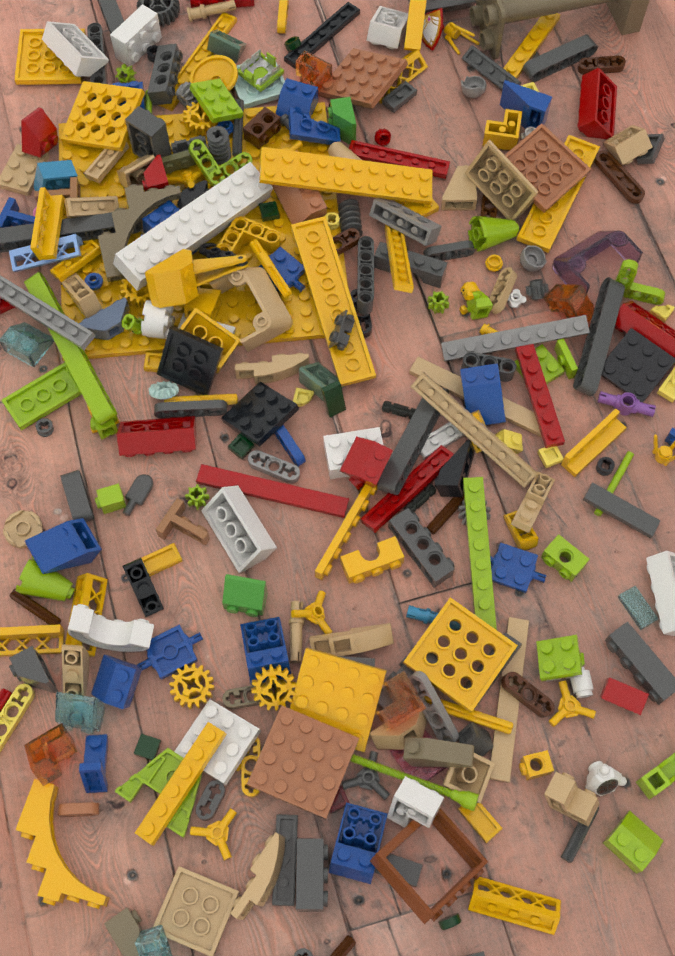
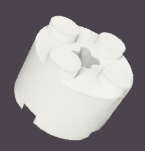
[141,300,175,339]

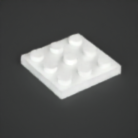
[174,699,261,785]

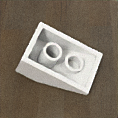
[366,6,408,49]

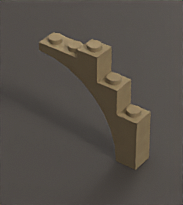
[98,184,181,282]

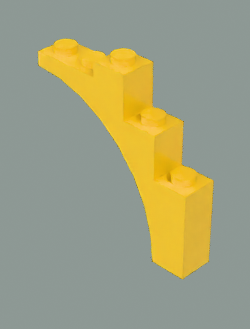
[15,779,110,909]

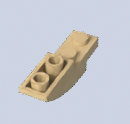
[235,353,309,385]
[511,472,555,533]
[309,623,394,656]
[230,832,285,920]

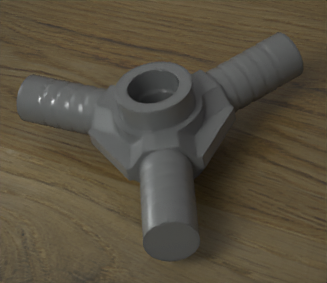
[342,751,390,800]

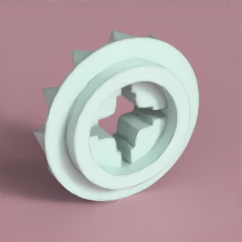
[148,381,179,400]

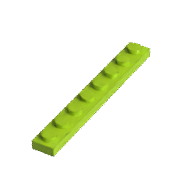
[463,477,497,630]

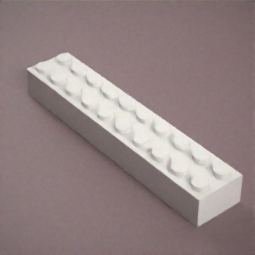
[113,162,273,291]

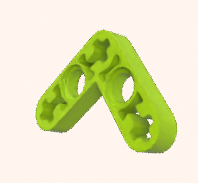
[188,139,252,187]
[615,259,665,305]

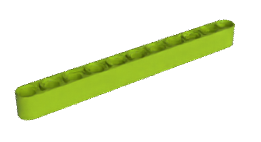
[24,271,117,425]

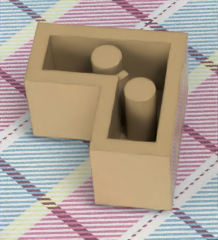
[544,772,599,827]

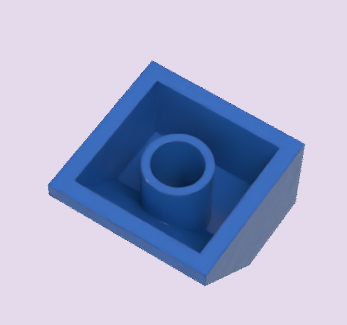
[276,78,318,118]
[91,654,143,709]

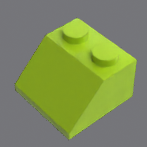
[603,810,663,874]

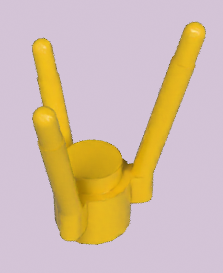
[444,22,480,55]
[652,434,675,466]

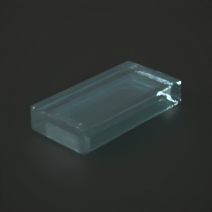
[618,586,658,630]

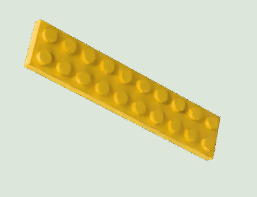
[259,147,432,205]
[291,216,376,387]

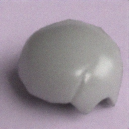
[461,76,487,99]
[520,245,547,272]

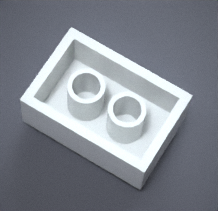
[110,4,162,66]
[323,427,387,479]

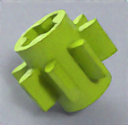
[115,64,137,83]
[427,291,450,314]
[185,484,210,510]

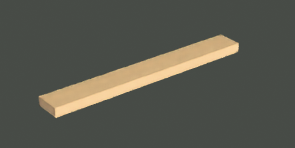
[409,357,542,437]
[410,372,538,488]
[490,617,529,783]

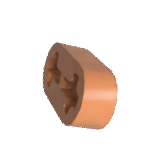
[58,802,99,817]

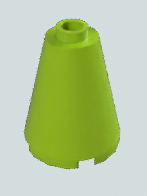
[468,216,519,252]
[15,556,75,602]

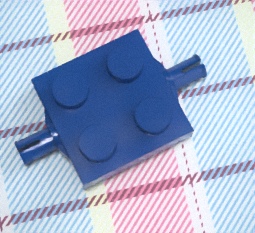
[259,246,305,295]
[490,543,547,593]
[137,624,203,680]

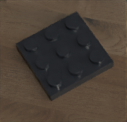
[157,325,224,395]
[601,328,675,403]
[221,382,299,447]

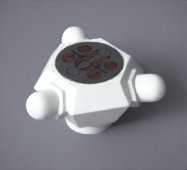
[585,761,627,796]

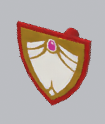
[422,8,444,51]

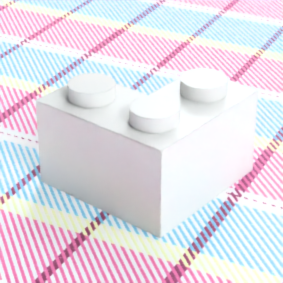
[387,776,444,828]

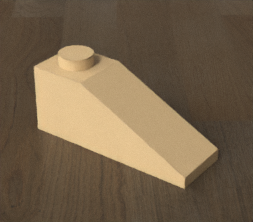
[61,273,102,318]

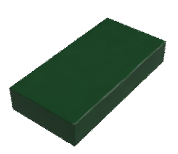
[321,380,346,417]

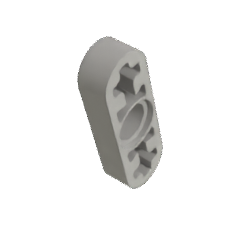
[248,450,300,484]

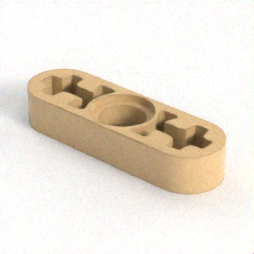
[489,267,517,314]

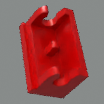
[600,677,649,715]

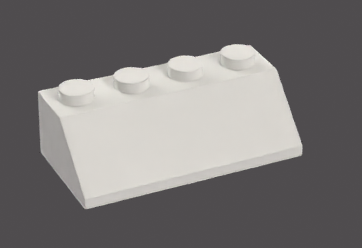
[42,21,109,77]
[201,486,277,573]
[646,551,675,636]

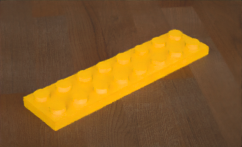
[516,135,600,253]

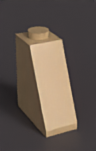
[441,165,477,211]

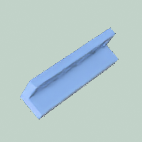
[9,234,83,272]

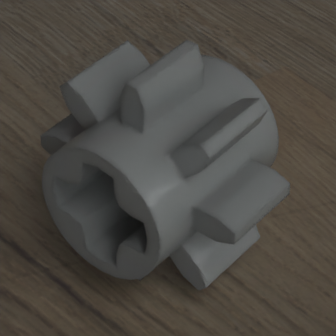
[525,279,549,300]

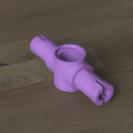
[597,391,656,417]

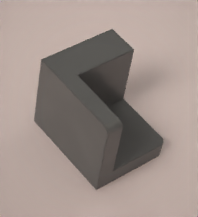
[458,721,494,757]

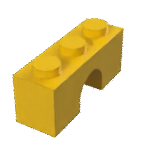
[340,536,404,584]

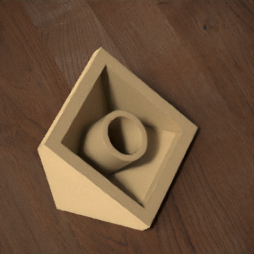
[442,753,495,803]

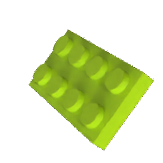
[1,362,82,431]

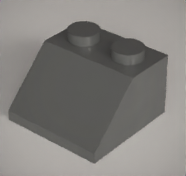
[9,646,58,693]

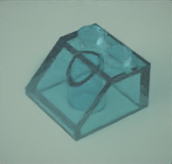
[0,322,54,367]
[55,692,106,734]

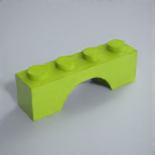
[636,753,675,799]

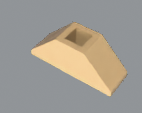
[62,644,89,702]
[369,702,427,750]

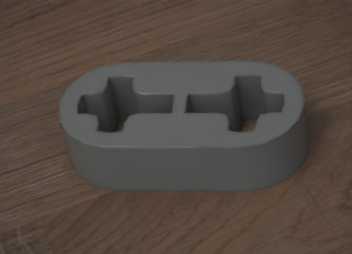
[196,780,226,821]

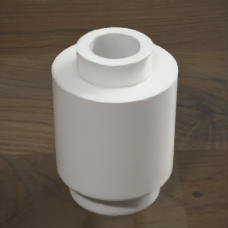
[570,667,594,699]

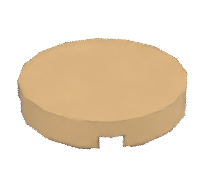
[3,510,43,548]

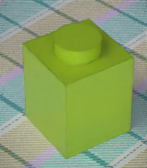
[95,483,126,514]

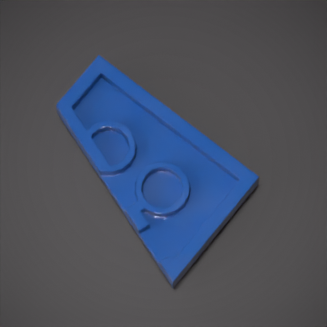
[288,107,341,145]

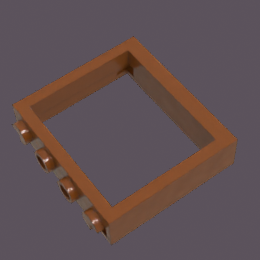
[370,808,488,924]

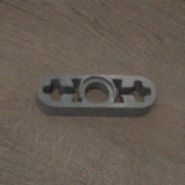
[423,240,475,261]

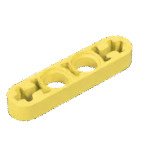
[0,683,35,752]

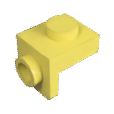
[495,429,523,454]

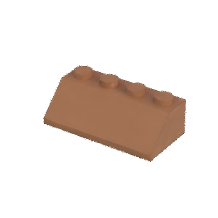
[271,150,327,224]

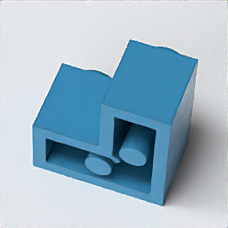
[34,160,78,191]

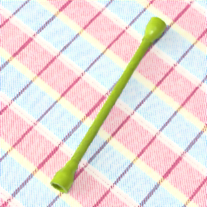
[350,754,479,811]

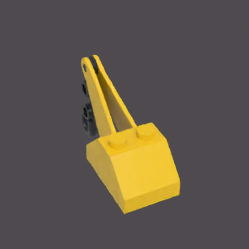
[145,243,248,308]

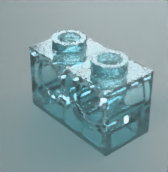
[135,925,172,956]

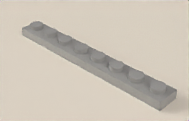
[0,275,96,350]
[441,315,590,362]

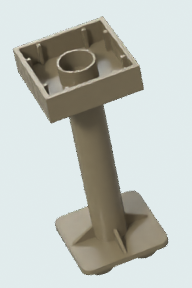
[469,0,650,60]

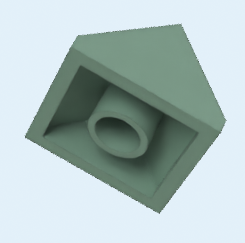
[207,30,247,64]
[299,362,344,401]

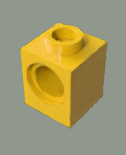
[519,750,554,780]

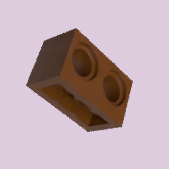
[243,107,281,149]

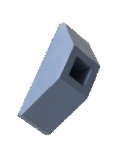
[79,297,130,340]

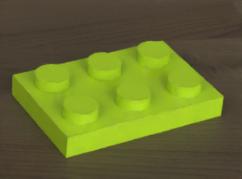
[189,79,244,123]

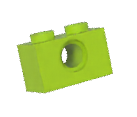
[541,534,590,582]

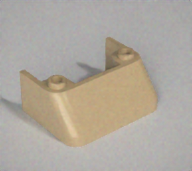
[209,267,293,352]

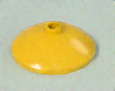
[190,55,238,91]

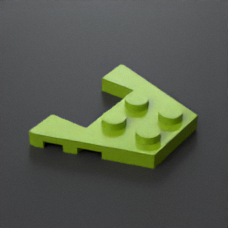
[114,748,203,838]

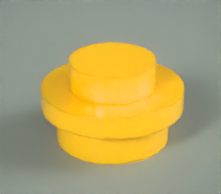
[485,254,503,272]

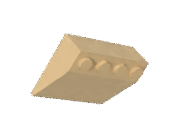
[465,140,539,221]

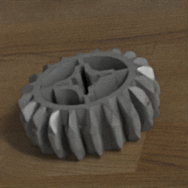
[136,0,180,27]

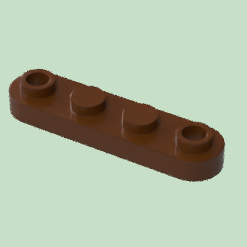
[595,150,645,204]

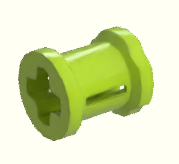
[121,314,144,335]

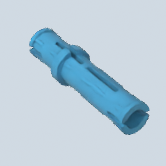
[406,605,460,630]

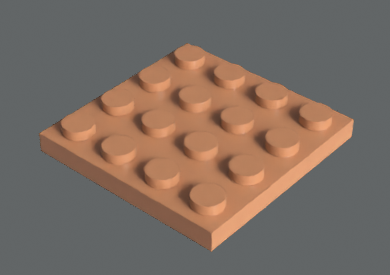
[318,48,408,109]
[505,123,591,213]
[247,705,359,820]

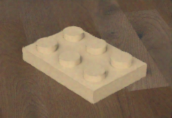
[0,144,50,196]

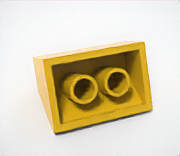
[180,307,241,374]

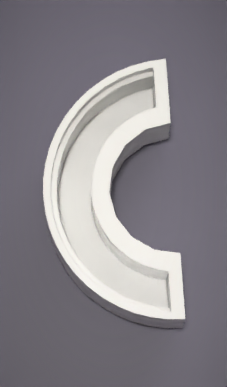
[67,604,154,652]

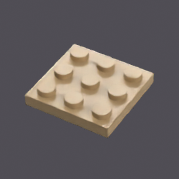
[151,866,239,956]

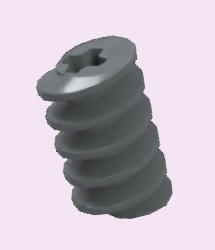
[207,126,231,165]
[338,199,363,239]

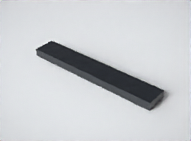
[284,2,360,69]

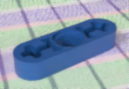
[274,425,306,467]

